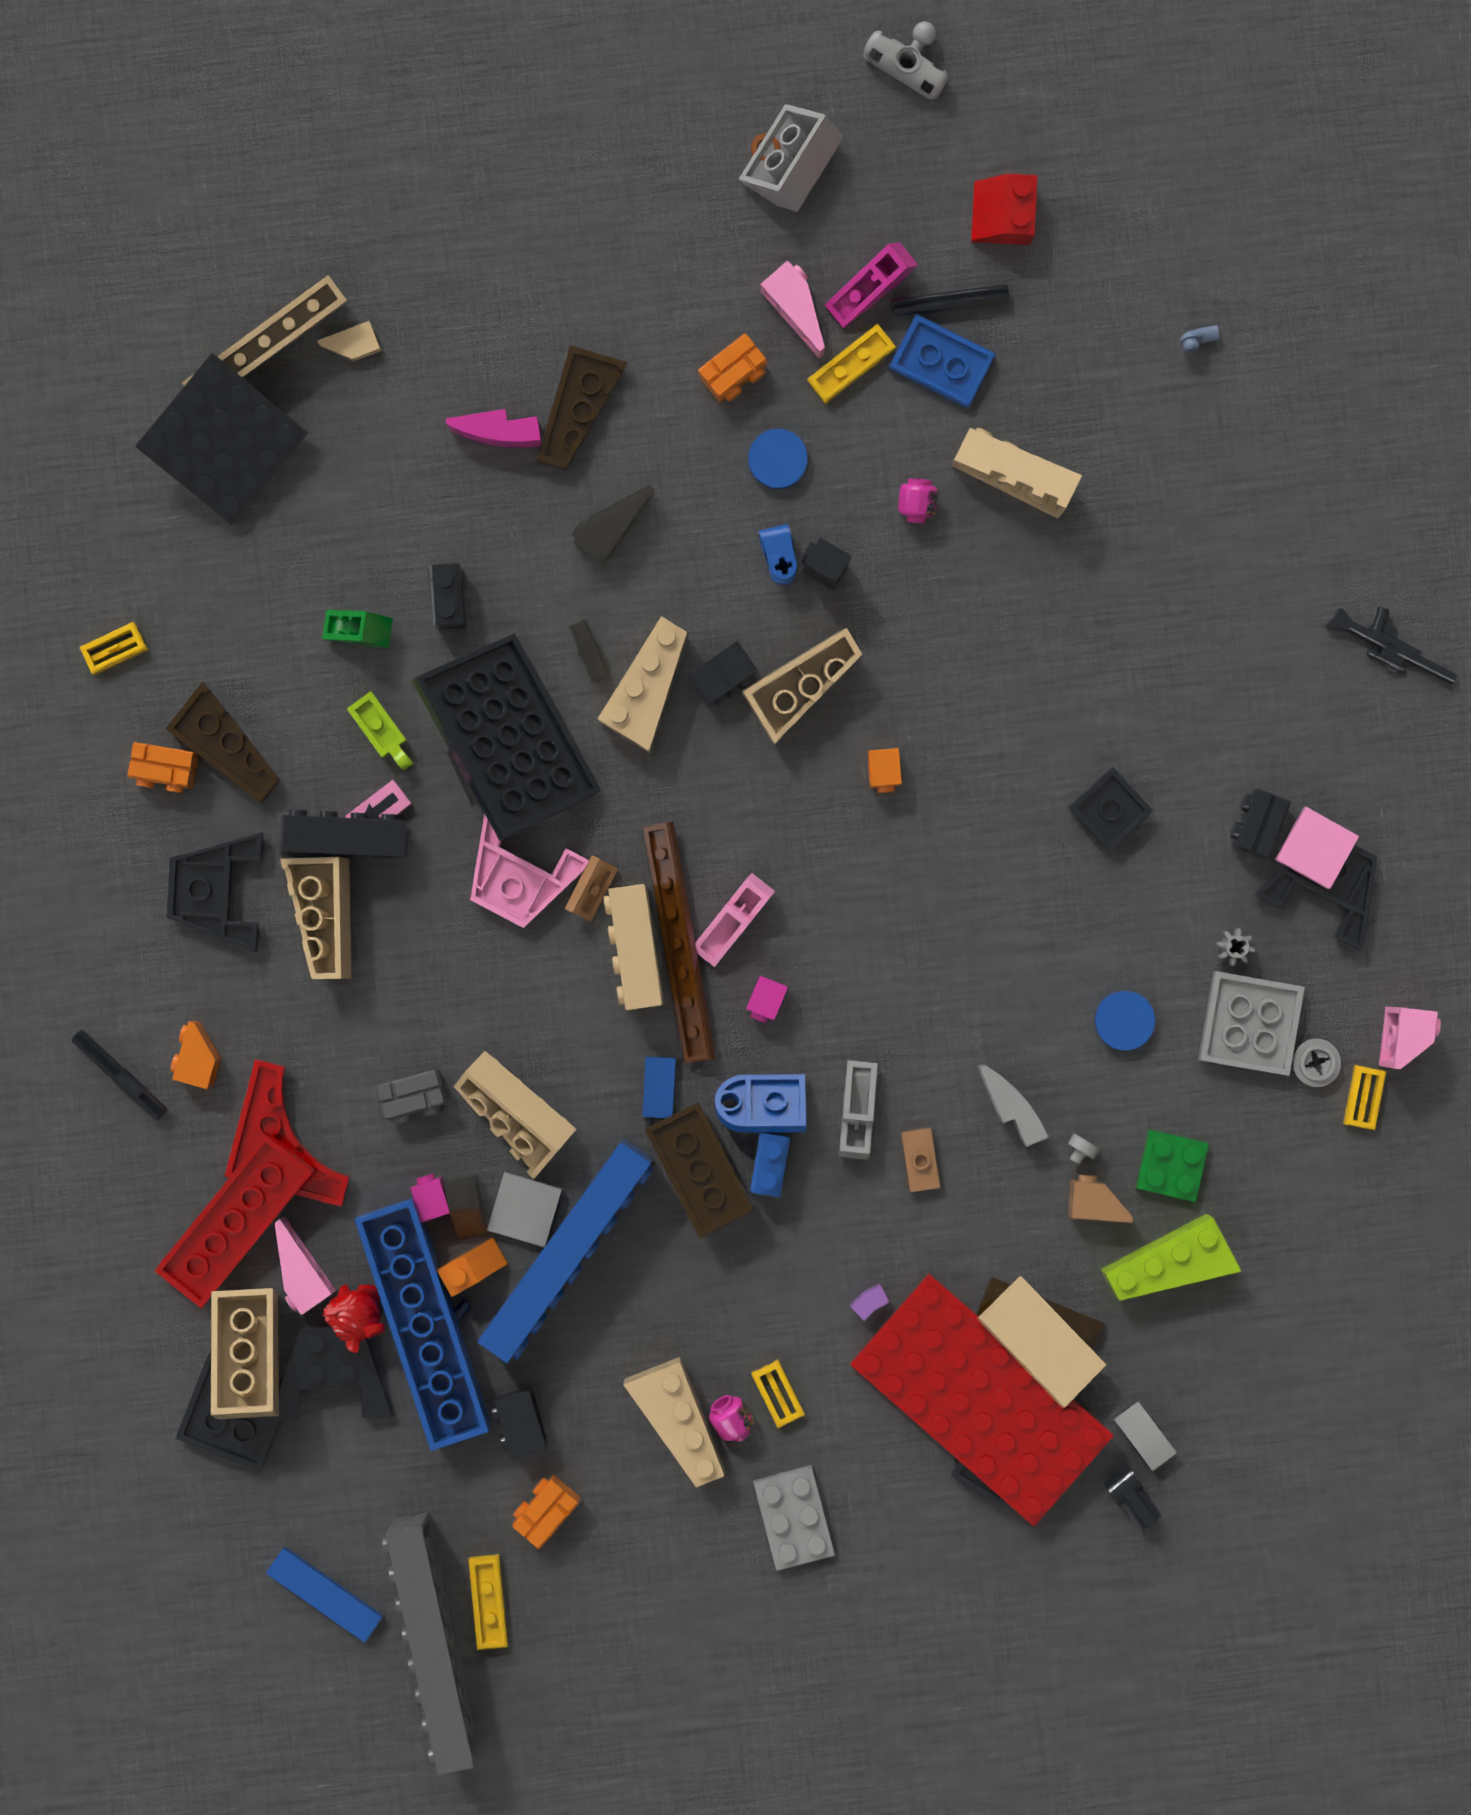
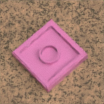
[1275,807,1359,889]

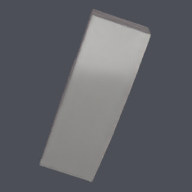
[838,1060,878,1160]
[977,1064,1048,1147]

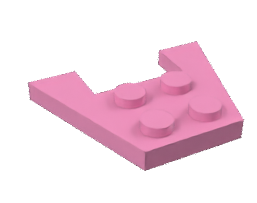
[470,813,589,928]

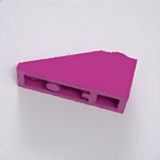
[825,242,919,328]

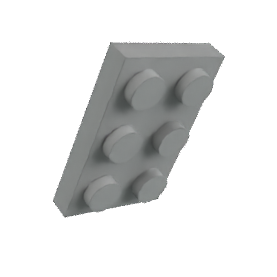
[753,1465,835,1571]

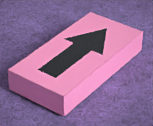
[345,780,412,819]

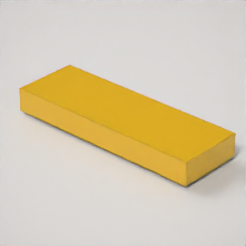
[807,324,896,404]
[468,1554,508,1650]

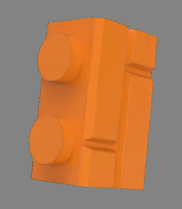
[698,333,767,403]
[127,742,199,794]
[512,1475,580,1550]

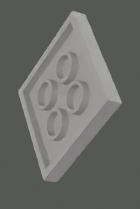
[1198,971,1305,1076]

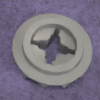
[1292,1039,1341,1087]

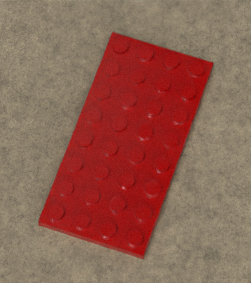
[850,1273,1114,1526]

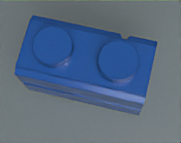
[750,1132,790,1197]

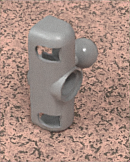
[863,21,948,100]

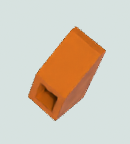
[170,1020,221,1089]

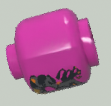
[898,478,938,523]
[709,1395,754,1442]

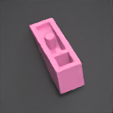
[760,261,825,359]
[275,1216,336,1315]

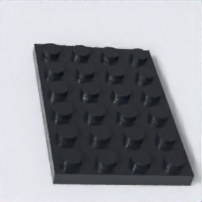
[412,633,601,841]

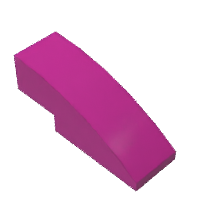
[446,409,542,448]

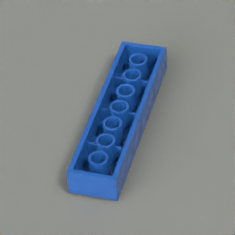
[477,1138,654,1363]
[354,1197,492,1451]

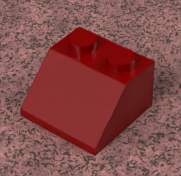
[971,173,1038,245]

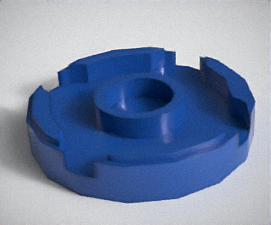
[748,429,808,490]
[1094,990,1155,1051]

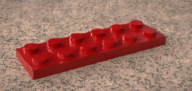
[154,1132,315,1308]

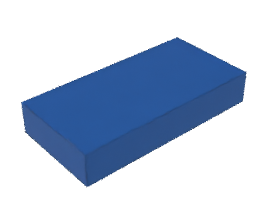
[642,1056,676,1118]

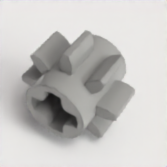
[1215,928,1255,966]

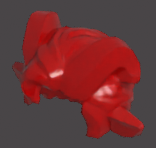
[323,1284,385,1353]

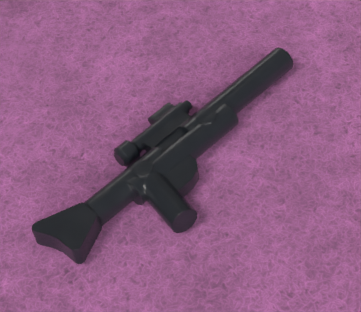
[1325,607,1457,685]

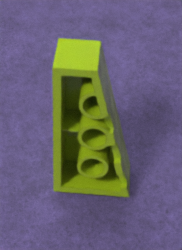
[1100,1214,1241,1301]

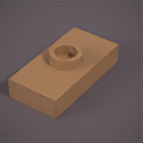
[565,855,618,922]
[901,1127,940,1192]

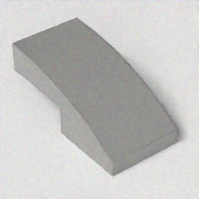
[1114,1402,1177,1471]

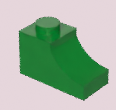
[322,610,393,648]

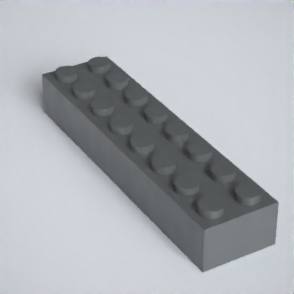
[382,1512,480,1776]

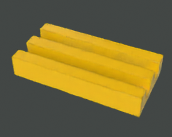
[79,622,148,675]
[1343,1065,1386,1130]
[751,1359,805,1428]

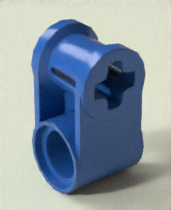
[758,524,797,585]

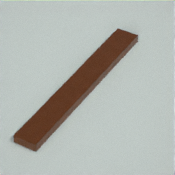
[643,821,715,1064]

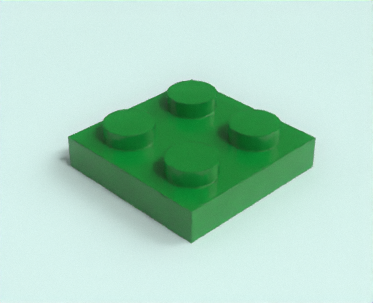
[1135,1129,1209,1202]

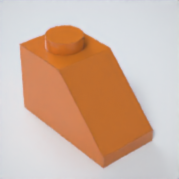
[437,1237,508,1297]

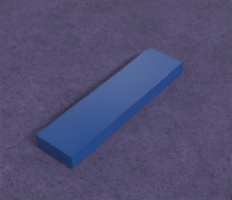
[266,1546,383,1643]

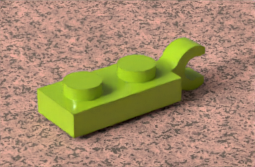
[347,691,413,770]

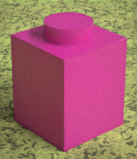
[746,976,788,1023]
[410,1173,453,1222]

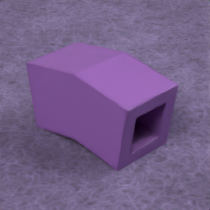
[850,1283,889,1321]

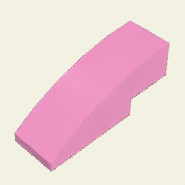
[695,873,775,967]

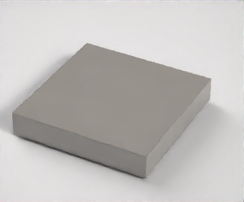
[487,1172,563,1247]

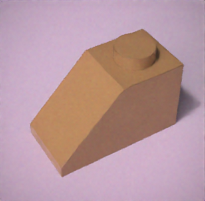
[1068,1175,1133,1223]

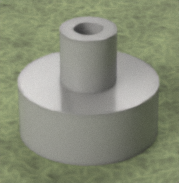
[1068,1134,1100,1165]

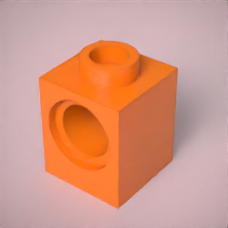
[867,748,902,793]

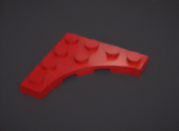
[225,1059,351,1206]

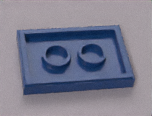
[889,314,996,409]

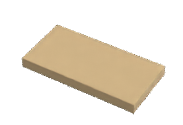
[977,1276,1106,1408]

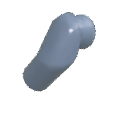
[1180,325,1219,353]

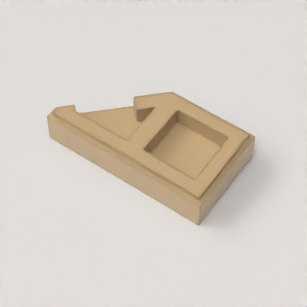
[318,321,381,362]

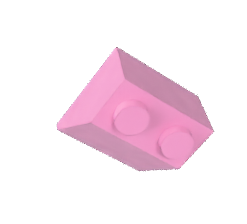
[1379,1006,1441,1069]

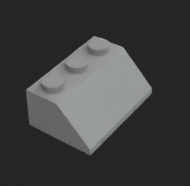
[738,104,844,212]

